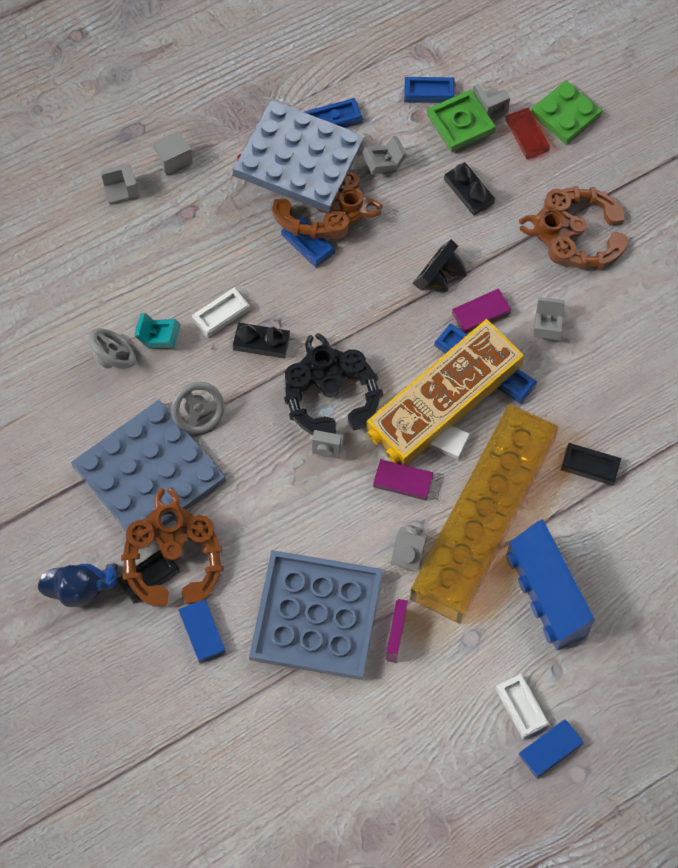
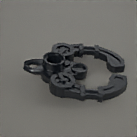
[284,333,383,435]

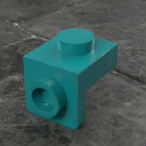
[135,313,181,349]

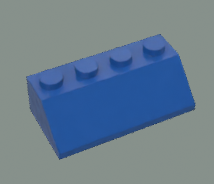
[506,519,595,650]

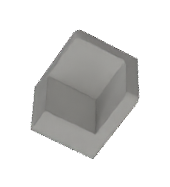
[473,84,510,120]
[153,131,193,175]
[101,163,139,205]

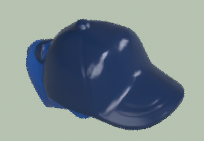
[38,563,118,607]

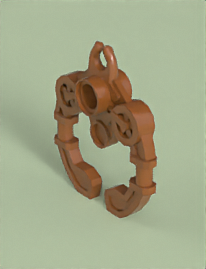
[272,170,383,239]
[519,186,627,270]
[121,488,224,607]

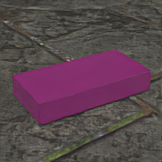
[452,288,511,333]
[373,459,434,500]
[386,599,408,663]

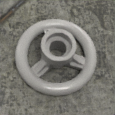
[88,328,136,369]
[171,382,224,434]

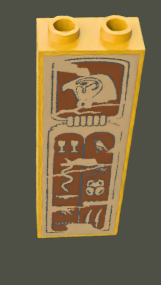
[367,319,524,466]

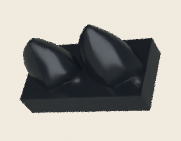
[444,162,495,216]
[413,239,467,292]
[233,322,290,359]

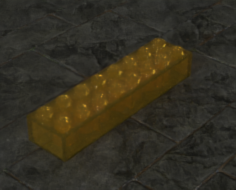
[410,404,559,624]

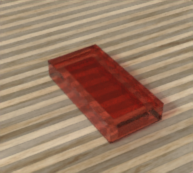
[505,107,550,159]

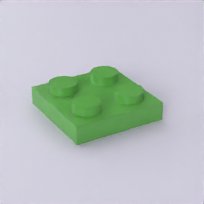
[530,80,602,145]
[427,90,496,152]

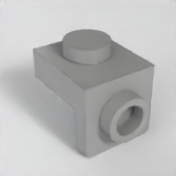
[361,136,407,173]
[534,297,565,340]
[312,430,344,459]
[391,525,428,571]

